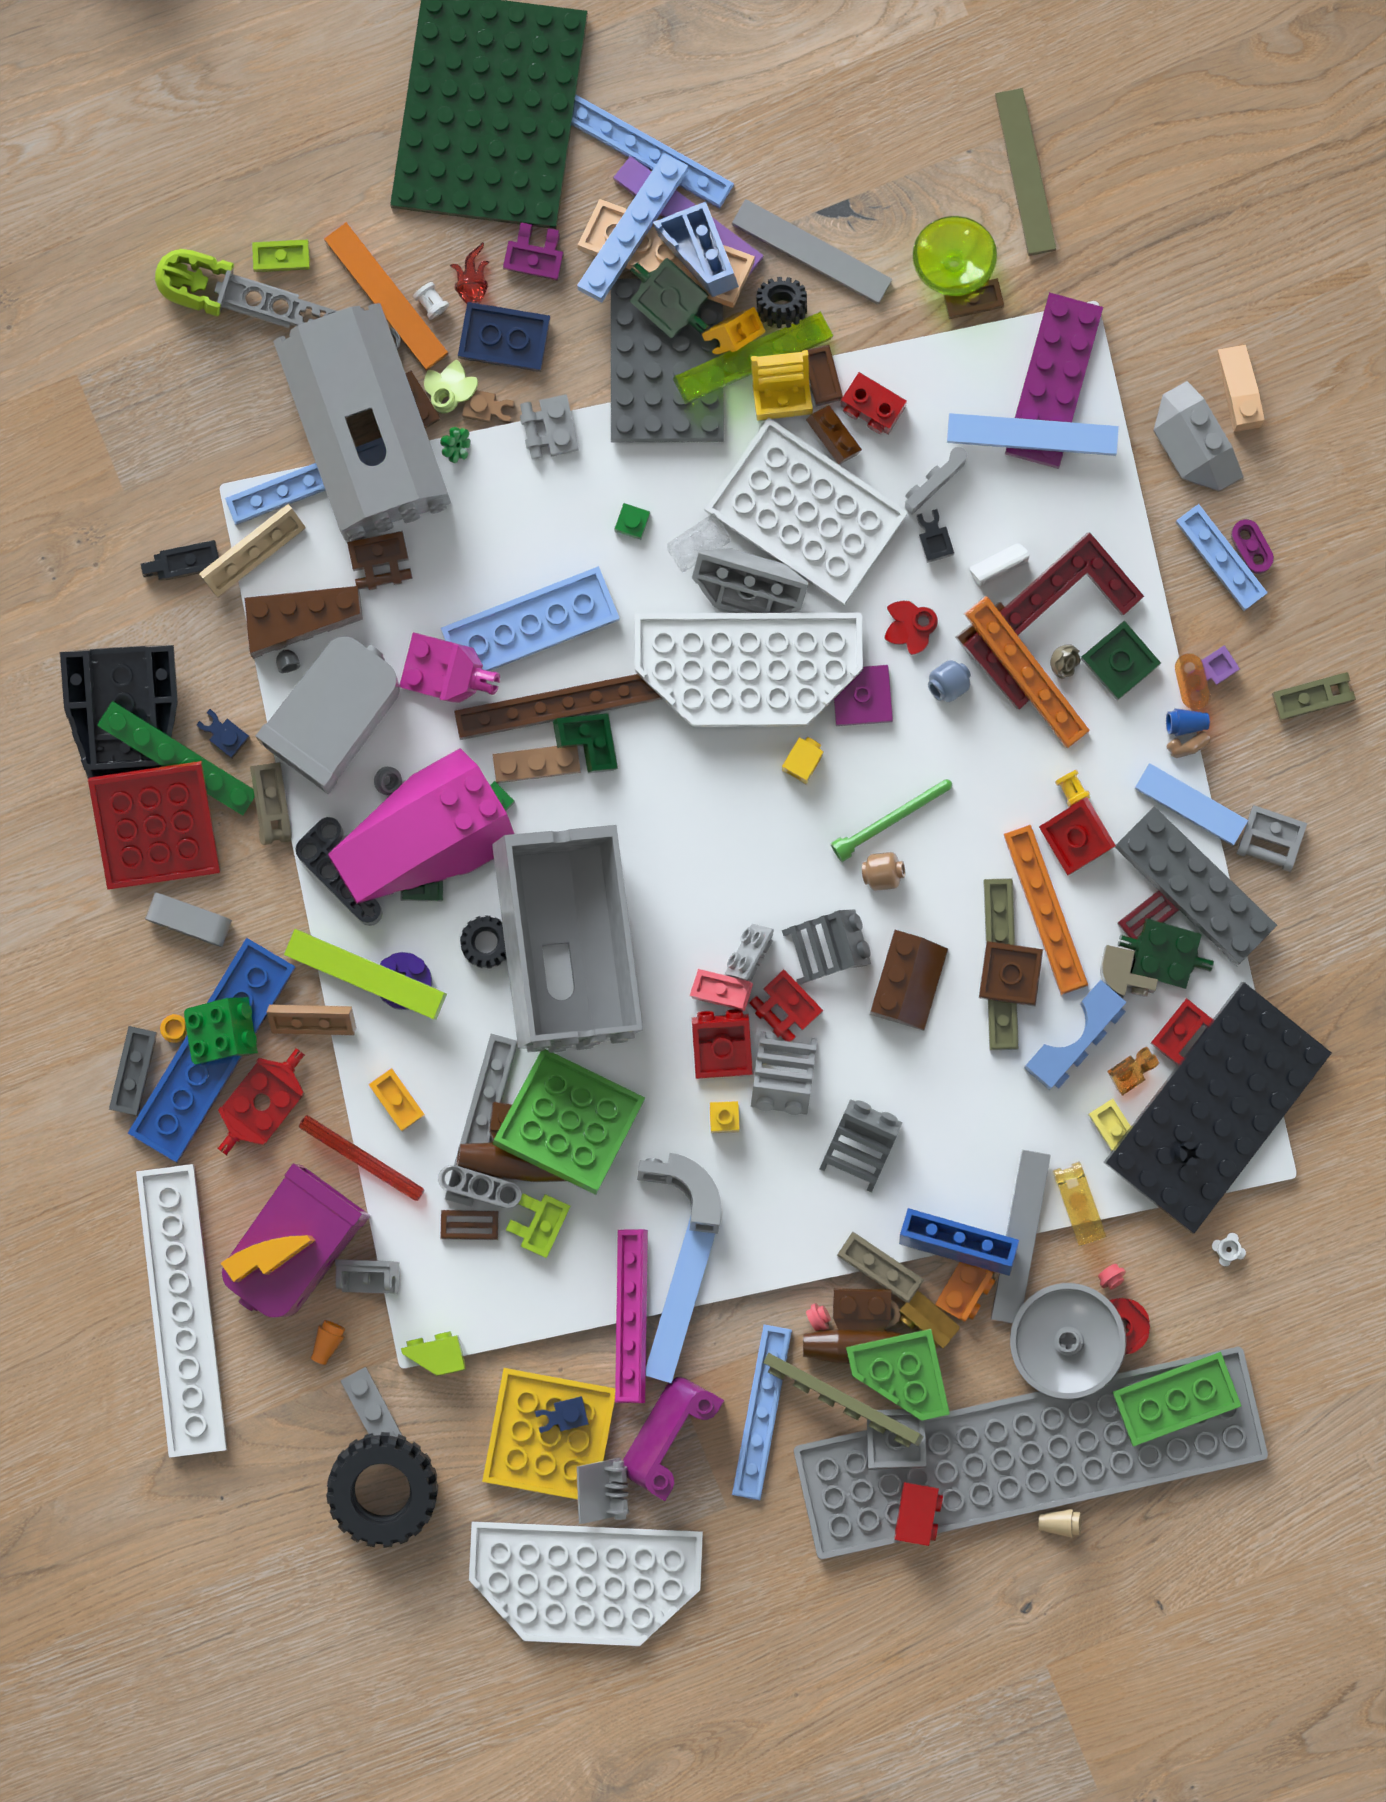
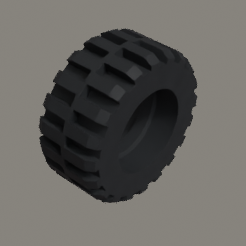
[326,1432,438,1548]

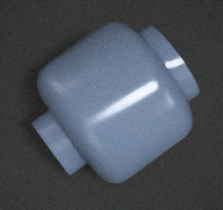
[928,660,971,702]

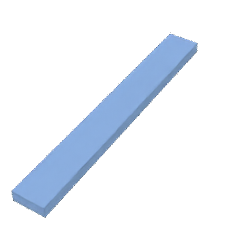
[572,95,734,209]

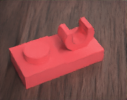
[690,969,753,1011]

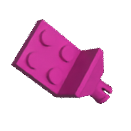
[399,632,500,703]

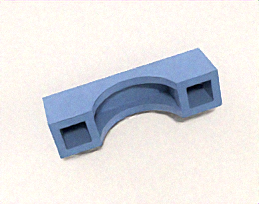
[1024,980,1126,1090]

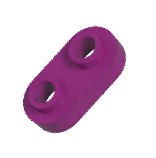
[1231,519,1274,574]

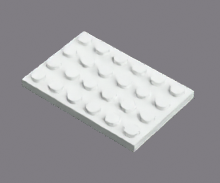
[704,417,908,605]

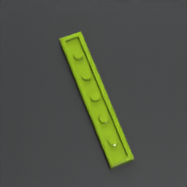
[284,929,447,1020]

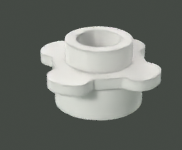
[1212,1233,1246,1266]

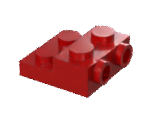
[691,1009,753,1079]

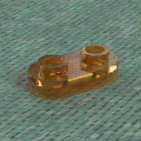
[1175,653,1211,710]

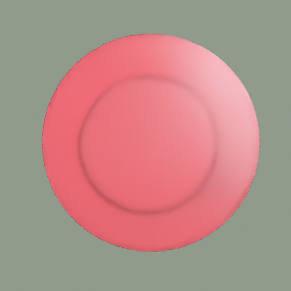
[1098,1264,1126,1289]
[806,1303,831,1331]

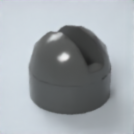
[276,649,300,673]

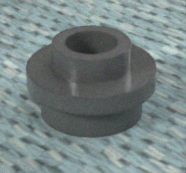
[374,766,402,795]

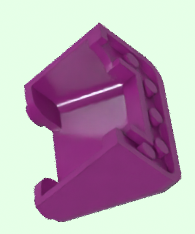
[623,1377,724,1501]

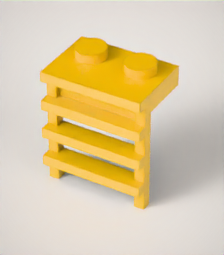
[751,350,813,421]

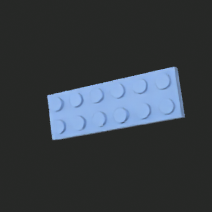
[441,566,620,671]

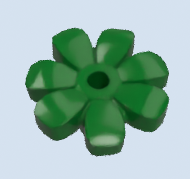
[440,427,471,463]

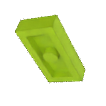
[252,239,310,272]

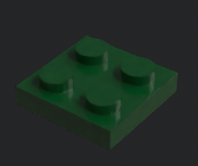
[1081,620,1161,701]

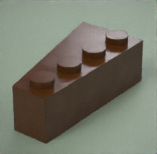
[244,586,363,659]

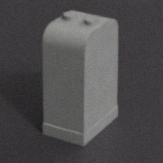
[255,636,400,794]

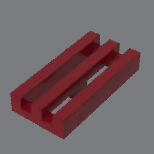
[1117,890,1180,939]

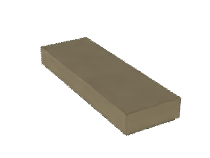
[837,1232,924,1303]

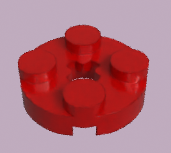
[1109,1298,1150,1355]

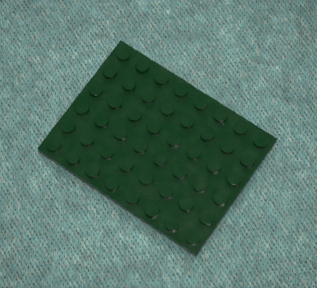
[390,0,588,229]

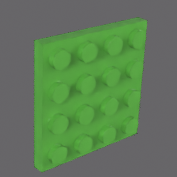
[493,1048,645,1195]

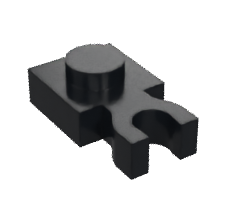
[916,509,954,563]

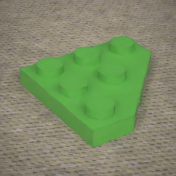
[846,1329,950,1421]

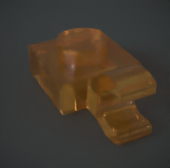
[1107,1047,1159,1096]

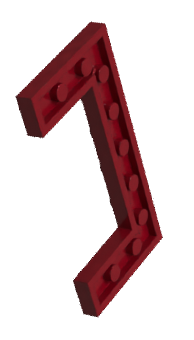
[962,532,1145,710]

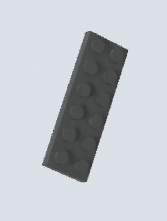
[1114,806,1277,966]

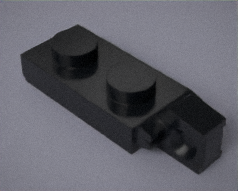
[140,540,219,580]

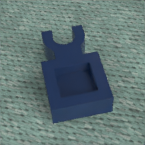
[196,709,250,759]
[535,1396,589,1433]

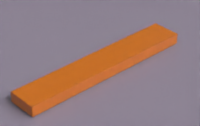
[324,222,448,371]
[964,596,1090,748]
[1003,825,1088,995]

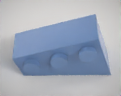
[653,202,739,297]

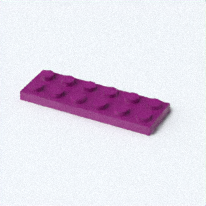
[1005,292,1103,469]

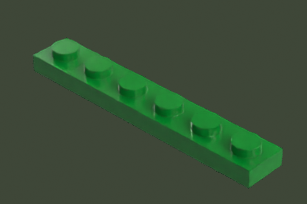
[97,701,255,816]

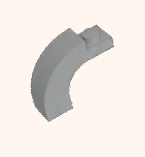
[637,1153,721,1234]

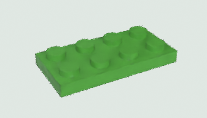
[1112,1352,1241,1447]

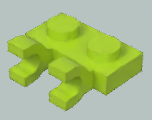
[506,1193,571,1258]

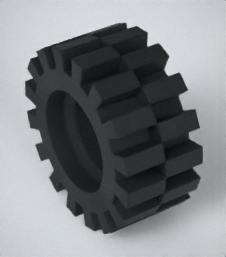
[756,277,807,329]
[460,915,507,969]

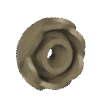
[1050,644,1081,679]

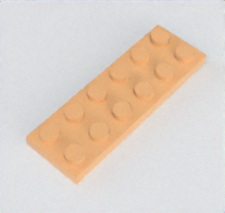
[578,199,755,308]

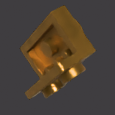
[899,1291,960,1349]

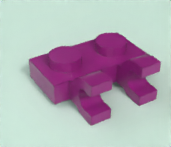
[503,223,564,281]

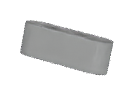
[145,892,232,947]
[438,1166,521,1208]

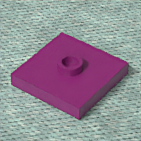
[834,665,893,726]

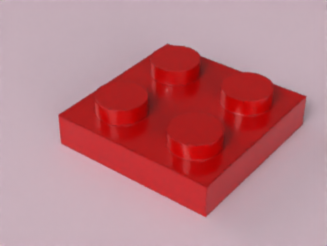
[1039,797,1116,875]

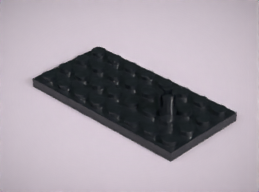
[1103,982,1332,1234]

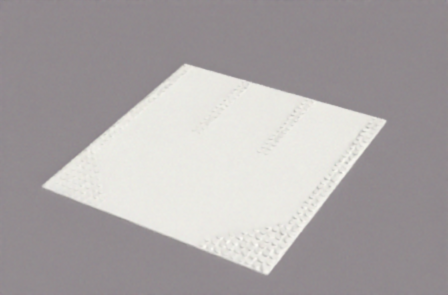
[220,301,1296,1368]

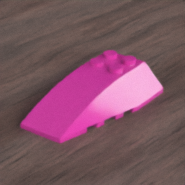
[328,748,514,904]

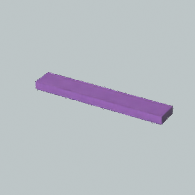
[613,156,763,278]

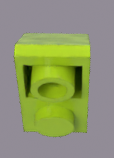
[401,1331,466,1376]

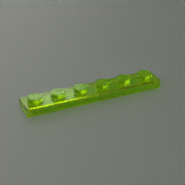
[673,311,833,404]

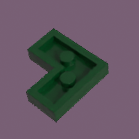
[553,713,618,773]

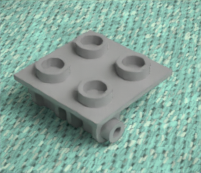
[725,924,774,981]
[577,1458,629,1524]

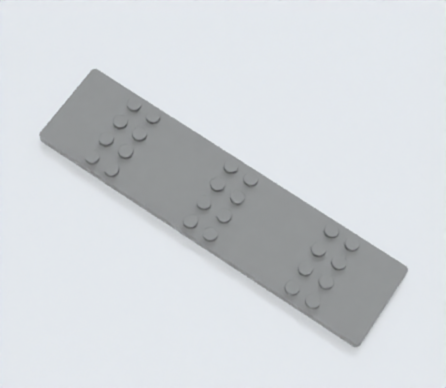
[794,1347,1268,1559]

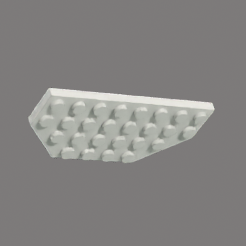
[635,613,863,727]
[469,1522,703,1646]

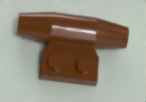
[456,1102,566,1182]
[803,1288,904,1364]

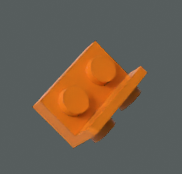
[935,1262,996,1322]

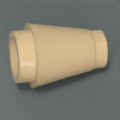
[1039,1509,1081,1538]

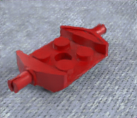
[217,1048,305,1156]

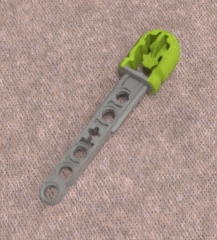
[155,249,401,350]

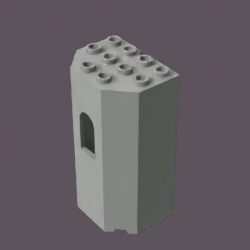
[273,303,451,541]
[492,825,643,1053]

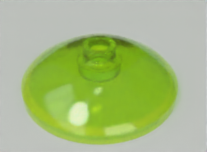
[913,216,997,296]

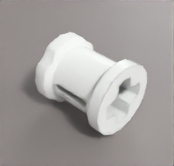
[413,282,449,320]

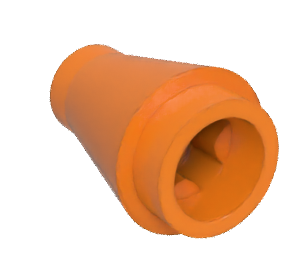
[311,1320,345,1365]

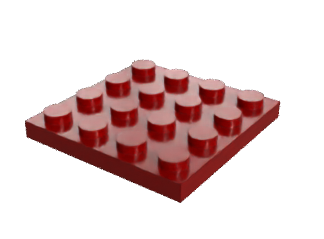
[88,761,220,890]

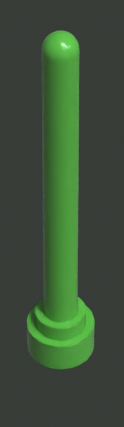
[830,779,952,862]

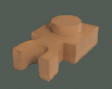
[462,390,514,424]

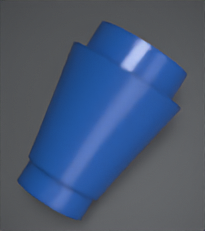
[1166,708,1210,737]

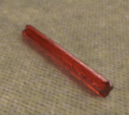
[299,1115,424,1201]

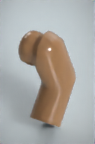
[1166,731,1210,758]

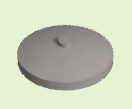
[1010,1283,1126,1399]

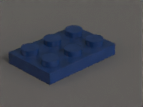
[458,302,551,372]

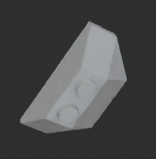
[1153,381,1244,492]
[692,548,808,613]

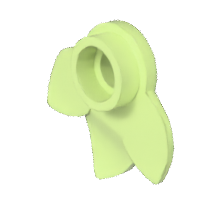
[424,360,478,413]

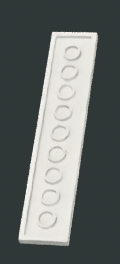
[136,1164,227,1458]

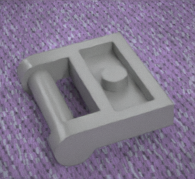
[1236,805,1307,872]

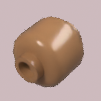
[862,852,905,891]

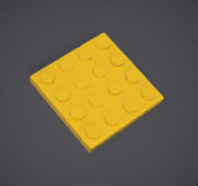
[482,1368,615,1499]

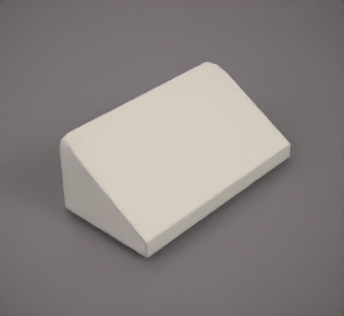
[970,543,1030,586]

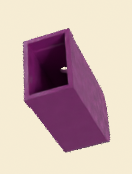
[222,1163,371,1317]

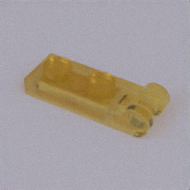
[1052,1161,1107,1246]

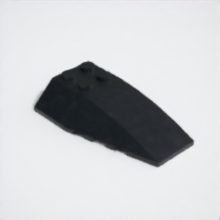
[60,645,178,778]

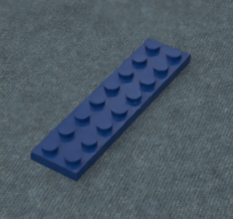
[128,938,296,1163]

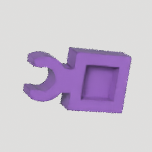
[1187,645,1240,692]

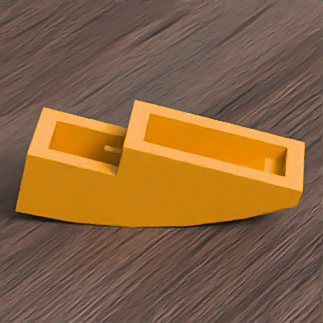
[221,1235,315,1282]

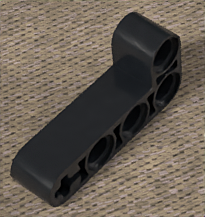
[295,817,383,926]

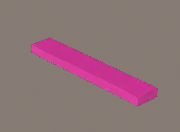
[615,1229,648,1403]

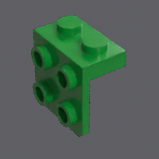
[184,997,258,1064]

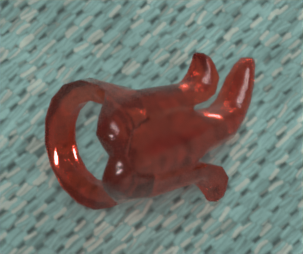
[450,242,490,304]

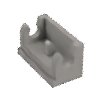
[335,1260,400,1294]

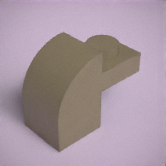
[1100,945,1158,998]

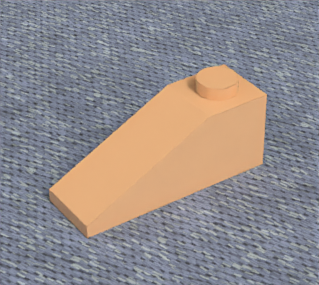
[1217,345,1264,432]

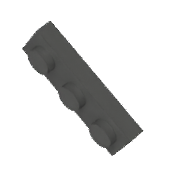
[109,1026,158,1116]

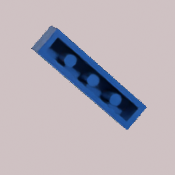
[899,1208,1019,1276]

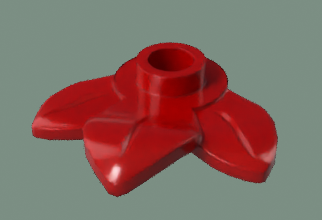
[884,600,938,655]

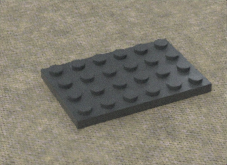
[611,279,724,443]

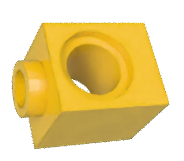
[782,737,824,784]
[710,1101,740,1133]

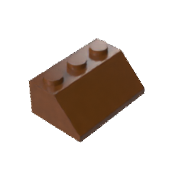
[869,930,948,1031]

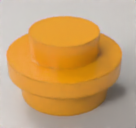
[160,1014,187,1043]

